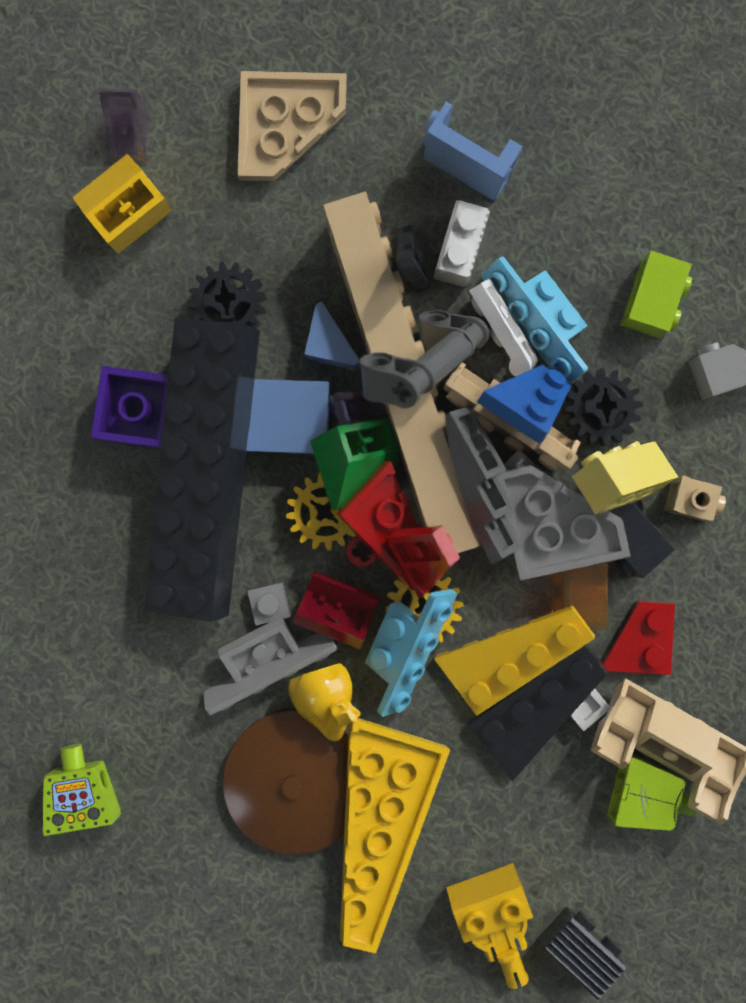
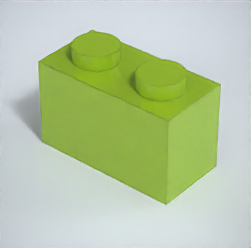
[620,250,692,338]

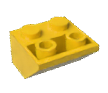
[72,154,173,254]

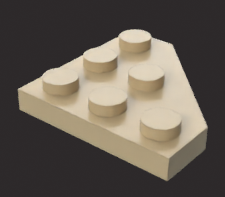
[238,71,347,181]

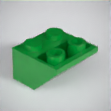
[310,417,401,511]

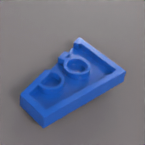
[476,365,572,444]

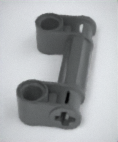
[360,310,490,408]

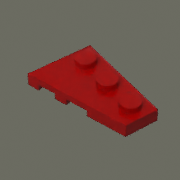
[336,461,421,590]

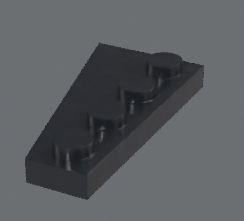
[469,644,608,782]

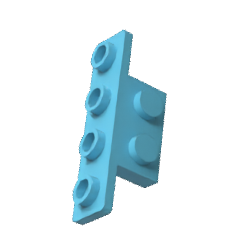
[481,256,588,383]
[365,589,457,717]

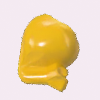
[288,663,361,741]

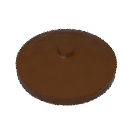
[223,708,349,855]

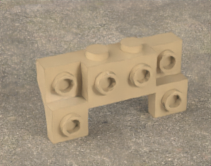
[443,362,581,472]
[590,678,746,825]

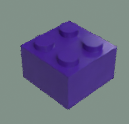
[91,366,169,450]

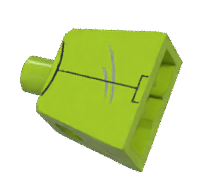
[607,754,698,831]

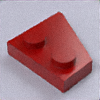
[386,525,460,597]
[601,601,675,675]

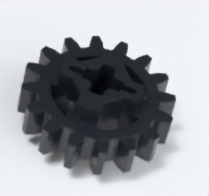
[188,261,267,327]
[562,368,643,447]

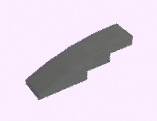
[445,406,521,565]

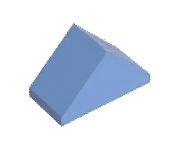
[304,301,361,371]

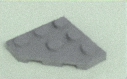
[496,464,631,580]

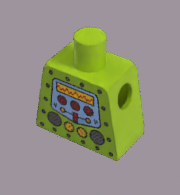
[43,744,121,836]

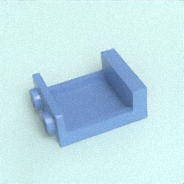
[422,102,523,202]
[246,379,331,455]

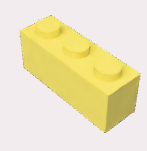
[572,441,678,515]

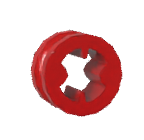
[347,536,377,567]

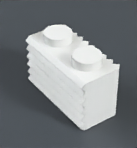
[434,200,490,287]

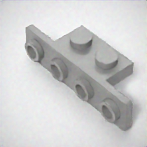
[204,616,337,715]

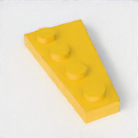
[434,605,595,716]

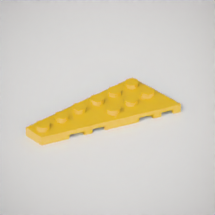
[340,718,450,954]

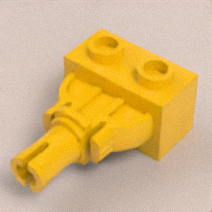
[446,863,533,989]

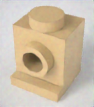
[664,475,726,522]

